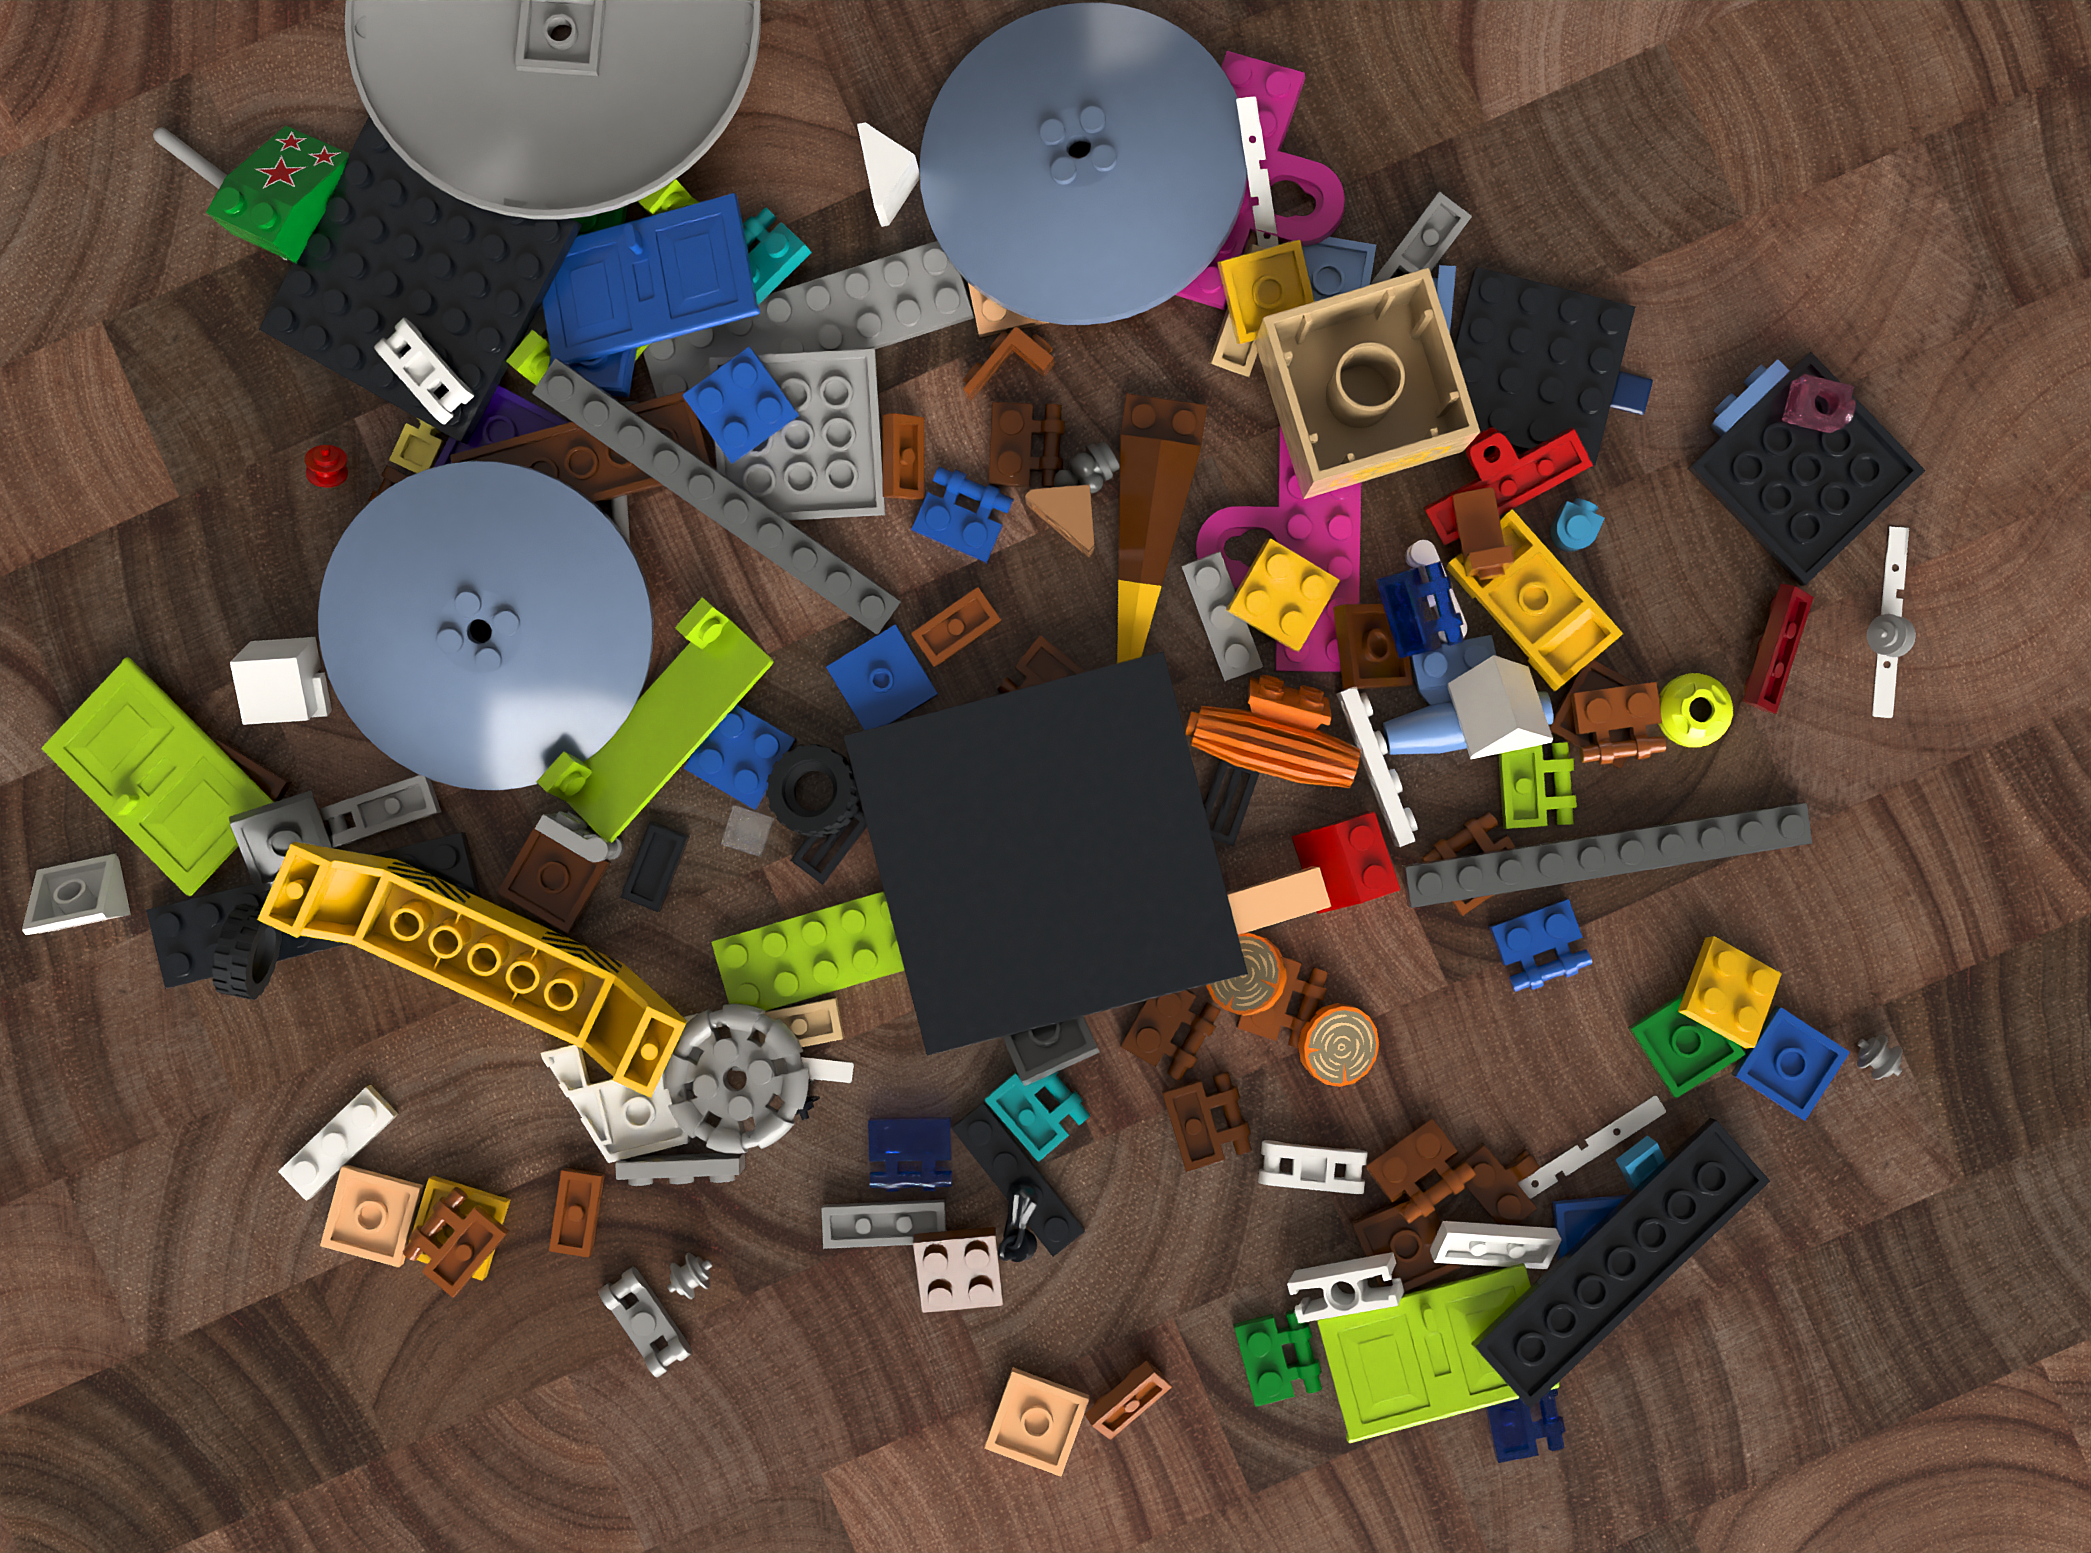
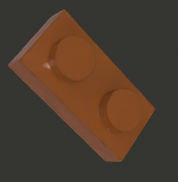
[882,413,925,500]
[911,587,1002,668]
[549,1168,605,1258]
[1084,1360,1172,1440]

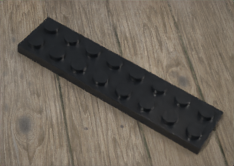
[146,832,481,989]
[1471,1118,1770,1409]

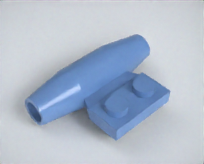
[1383,635,1553,755]

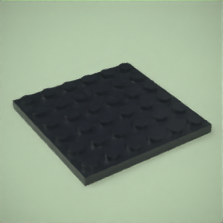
[259,115,582,444]

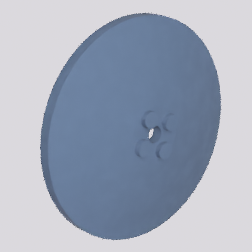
[919,3,1248,325]
[318,461,654,790]

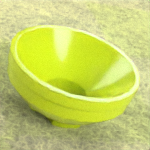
[1658,673,1733,747]

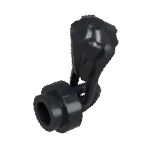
[998,1182,1038,1262]

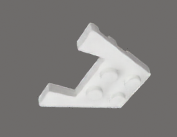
[541,1013,698,1163]

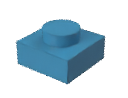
[1616,1135,1665,1190]

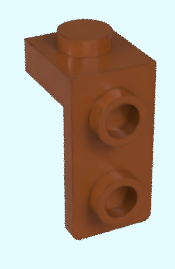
[963,326,1054,400]
[1452,487,1515,580]

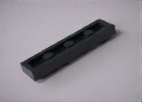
[951,1101,1085,1257]

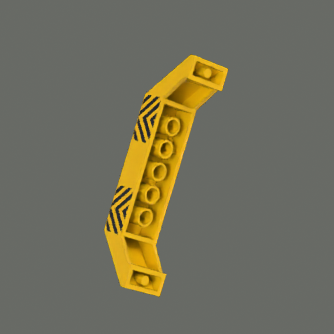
[257,842,687,1098]

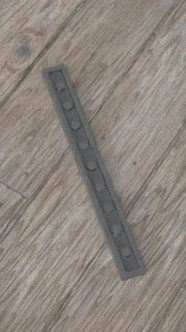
[532,358,901,635]
[1402,802,1812,908]

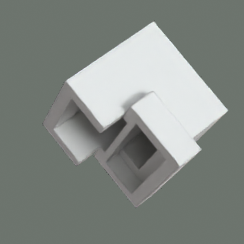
[230,637,332,725]

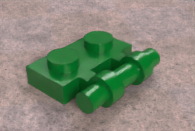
[1233,1309,1322,1407]

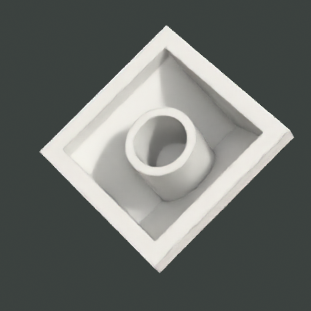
[857,122,920,227]
[1448,655,1553,759]
[22,853,131,935]

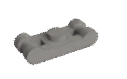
[598,1266,692,1377]

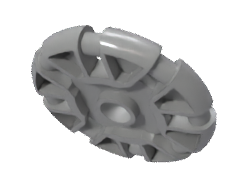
[663,1004,809,1154]

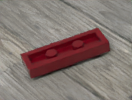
[1743,583,1814,714]

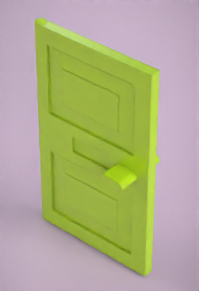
[41,657,273,896]
[1317,1263,1559,1443]

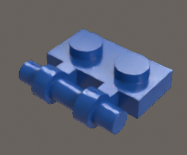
[911,466,1014,564]
[1489,898,1592,992]

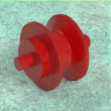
[304,445,348,488]

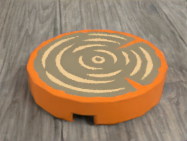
[1206,933,1287,1016]
[1298,1003,1379,1087]

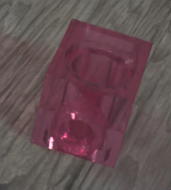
[1782,374,1855,433]

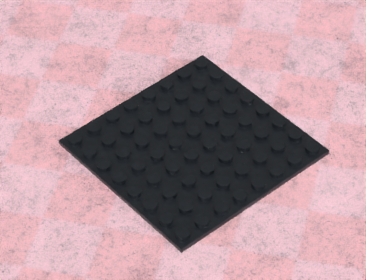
[844,651,1248,1056]

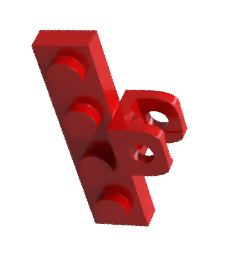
[1424,427,1593,546]

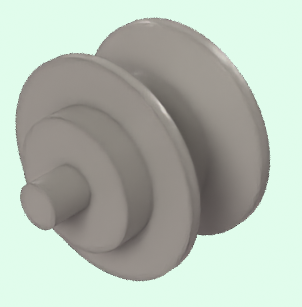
[1867,614,1916,657]
[1857,1035,1903,1080]
[667,1253,713,1299]

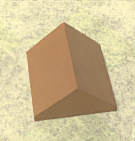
[1025,484,1094,558]

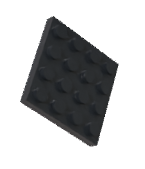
[1454,267,1636,468]
[1687,352,1926,586]

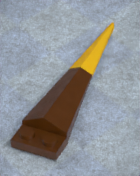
[1117,393,1207,664]

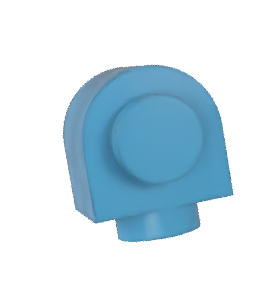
[1550,498,1605,552]

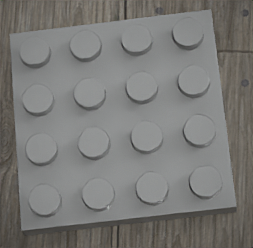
[709,349,886,520]

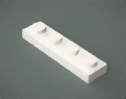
[1336,689,1418,847]

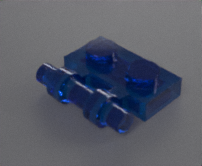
[1376,561,1464,658]
[868,1117,952,1192]
[1485,1388,1565,1463]

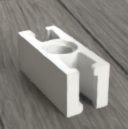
[1287,1252,1404,1323]

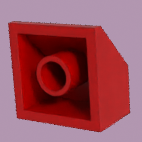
[1291,811,1401,914]

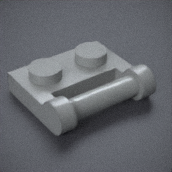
[535,810,624,862]

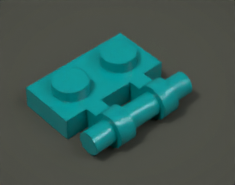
[743,207,812,305]
[985,1071,1091,1162]

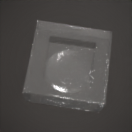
[721,805,774,857]

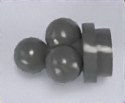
[1053,440,1120,494]

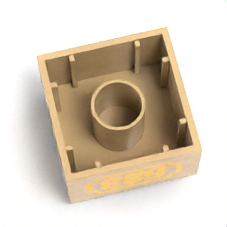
[1255,268,1480,500]

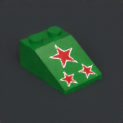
[206,126,350,263]

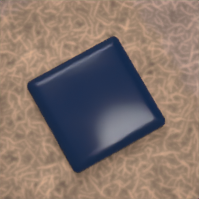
[1610,371,1653,415]

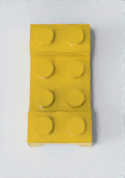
[1446,509,1623,691]

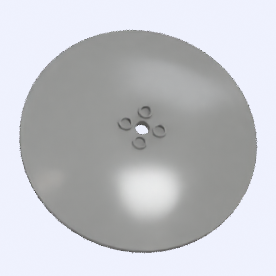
[345,0,761,219]

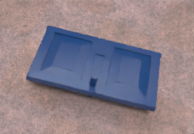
[542,193,760,365]

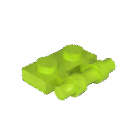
[1498,742,1577,829]

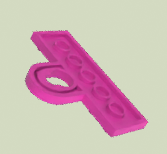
[1175,51,1345,310]
[1195,425,1361,672]

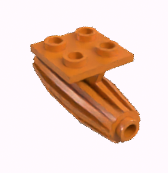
[1185,675,1361,788]

